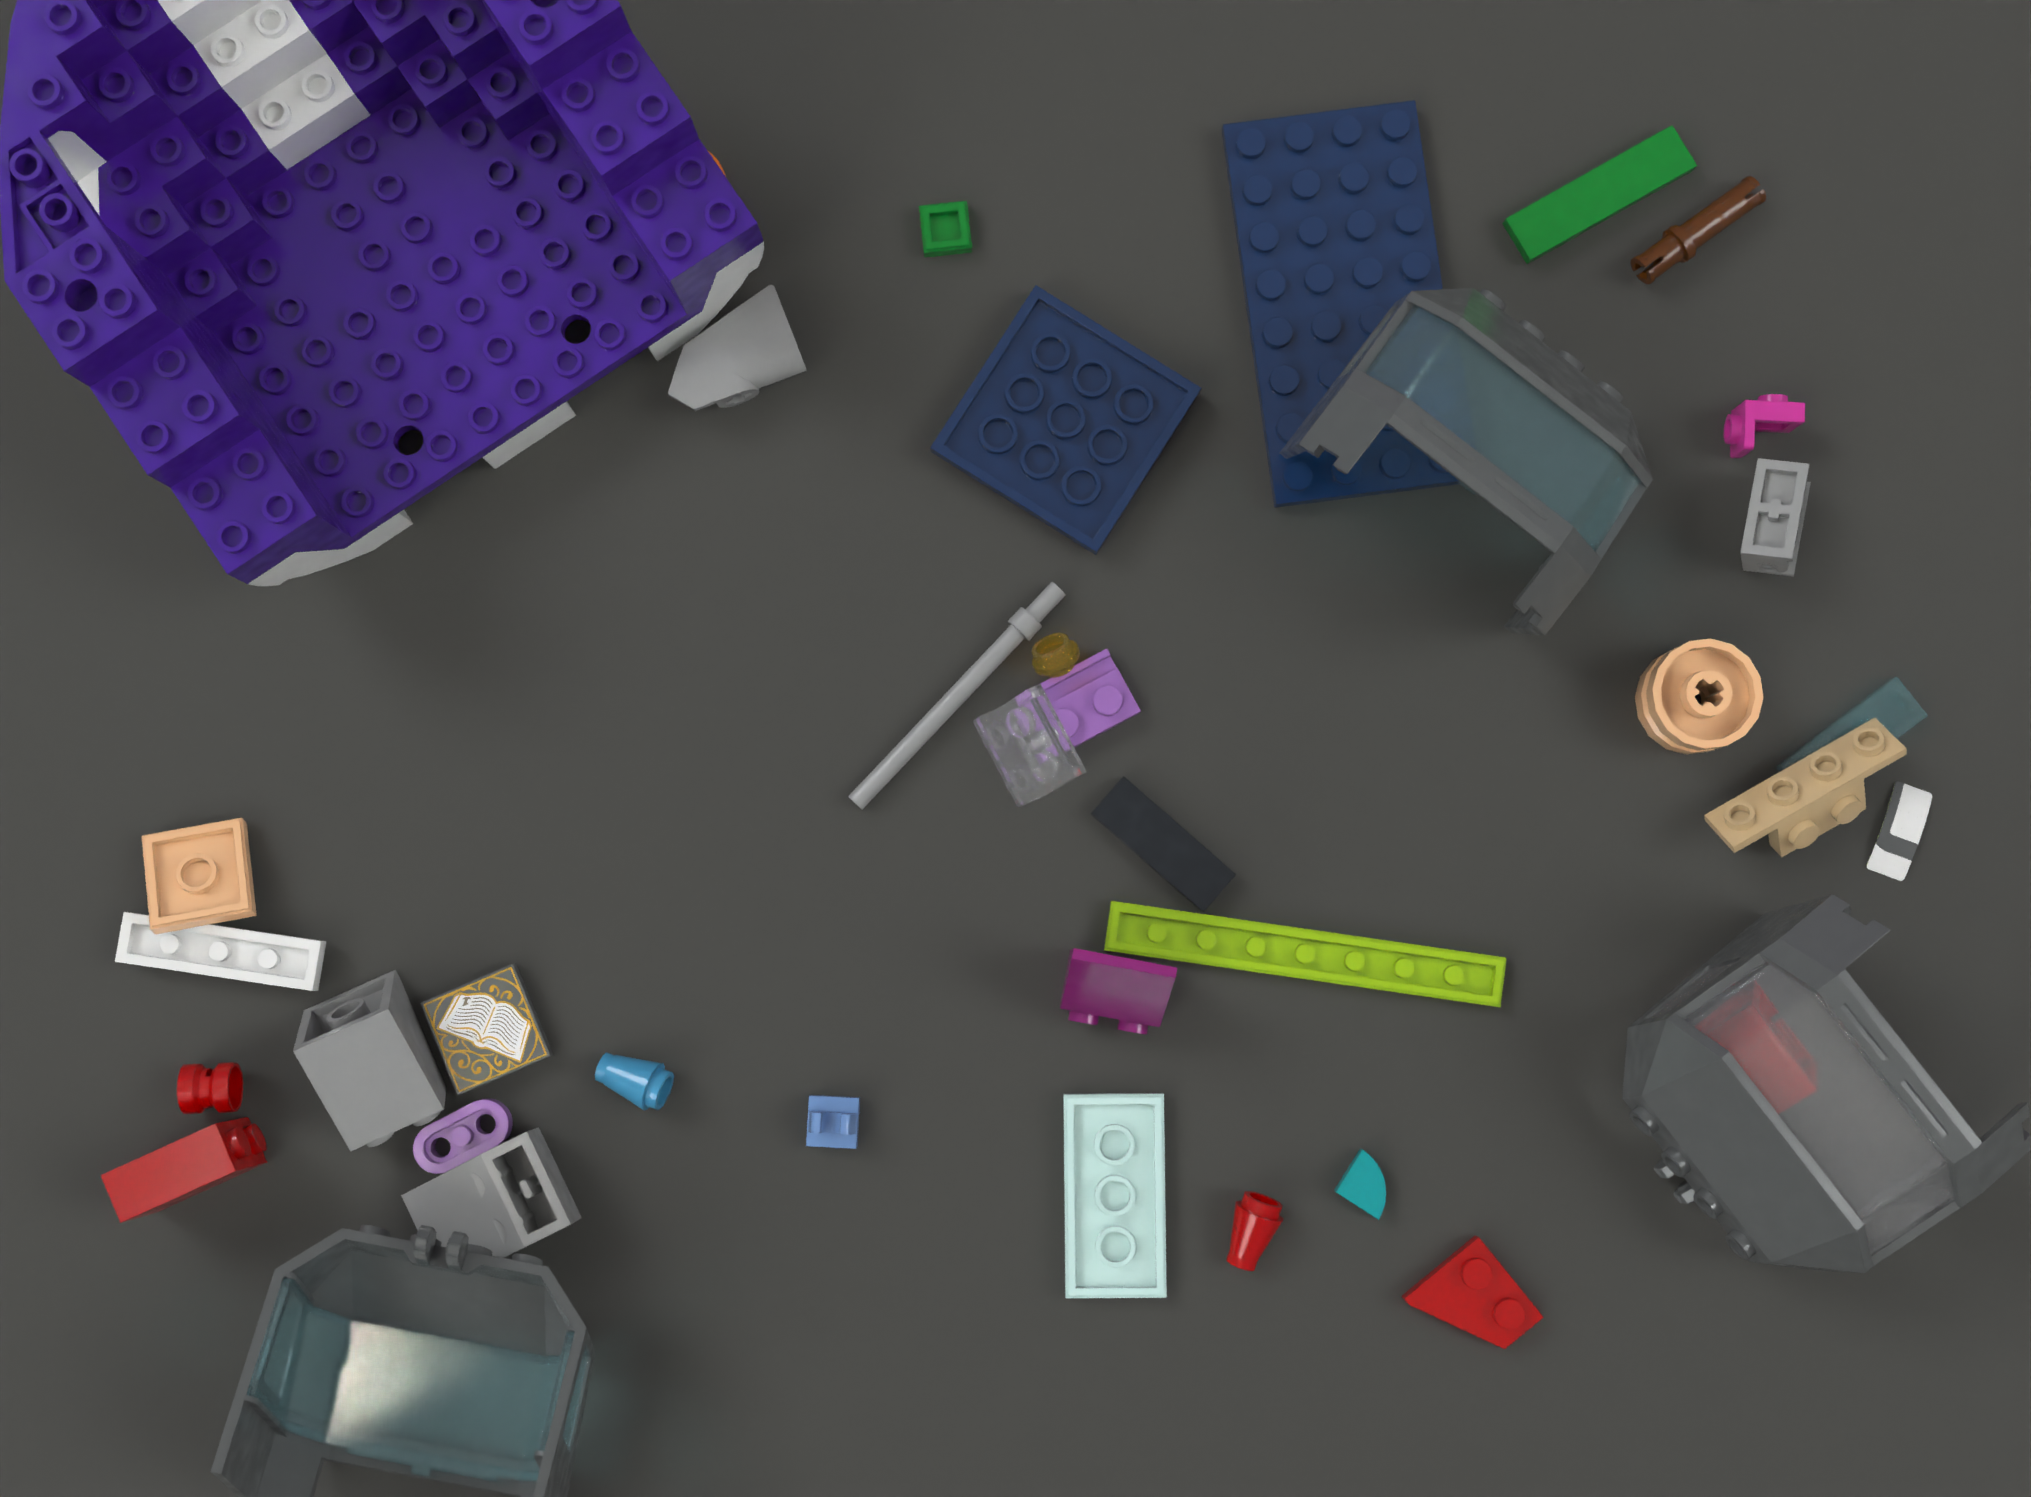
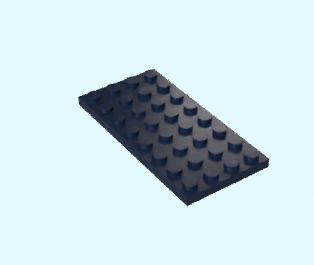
[1222,100,1465,508]

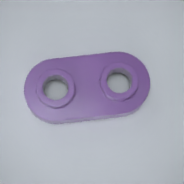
[413,1098,513,1174]

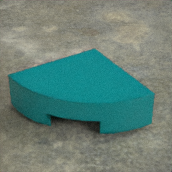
[1334,1148,1386,1220]

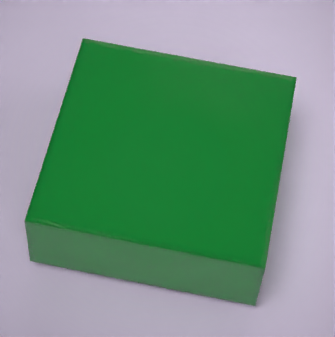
[919,201,972,258]

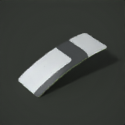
[1867,781,1932,881]

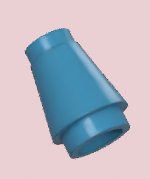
[595,1053,674,1111]

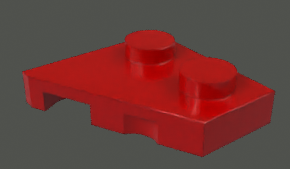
[1401,1235,1544,1349]

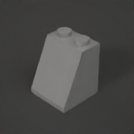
[293,970,447,1151]

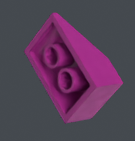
[1059,948,1177,1035]

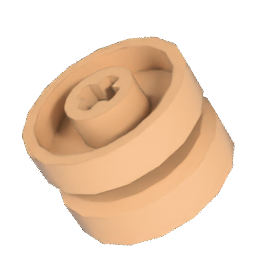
[1635,638,1764,755]

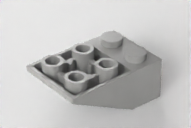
[401,1127,582,1258]

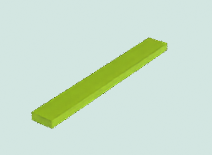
[1104,901,1507,1007]

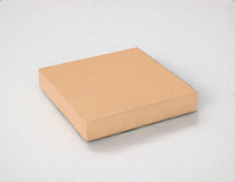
[142,818,257,935]

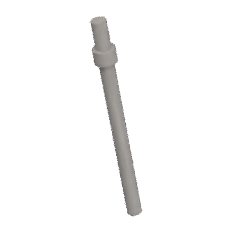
[848,582,1066,810]

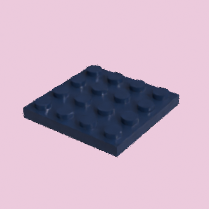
[930,285,1202,555]

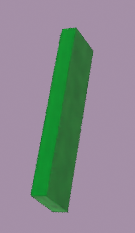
[1502,125,1697,264]

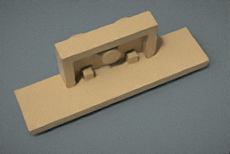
[1704,718,1907,858]

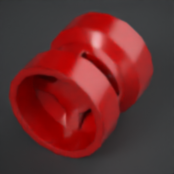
[177,1062,243,1114]

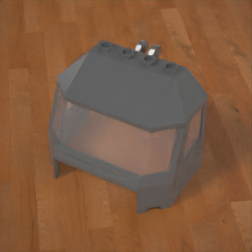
[1622,894,2031,1273]

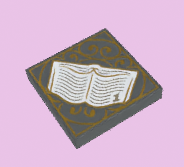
[420,964,554,1096]

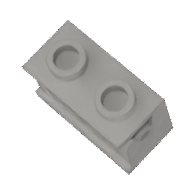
[1740,458,1811,577]

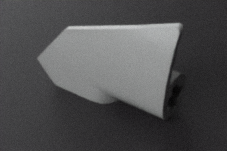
[668,285,807,411]

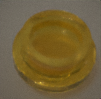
[1032,633,1080,678]

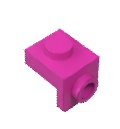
[1724,394,1805,458]

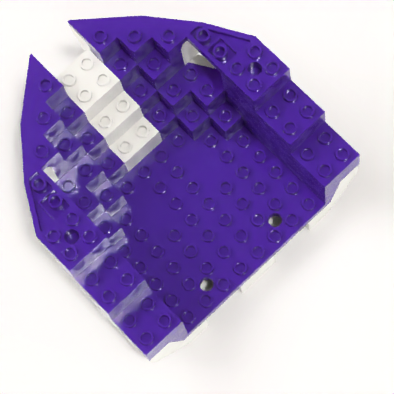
[0,0,764,586]

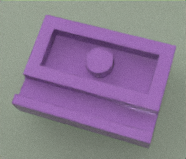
[1020,649,1141,759]

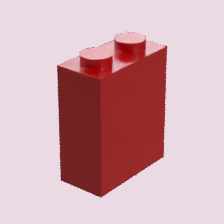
[101,1117,267,1223]

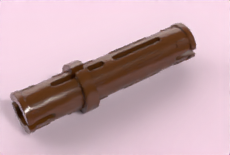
[1630,176,1766,285]

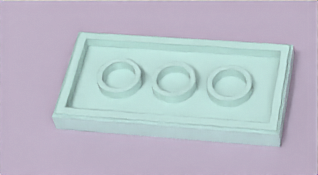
[1063,1093,1167,1298]

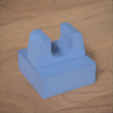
[806,1095,860,1149]

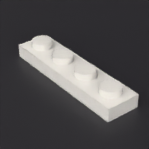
[115,912,327,991]

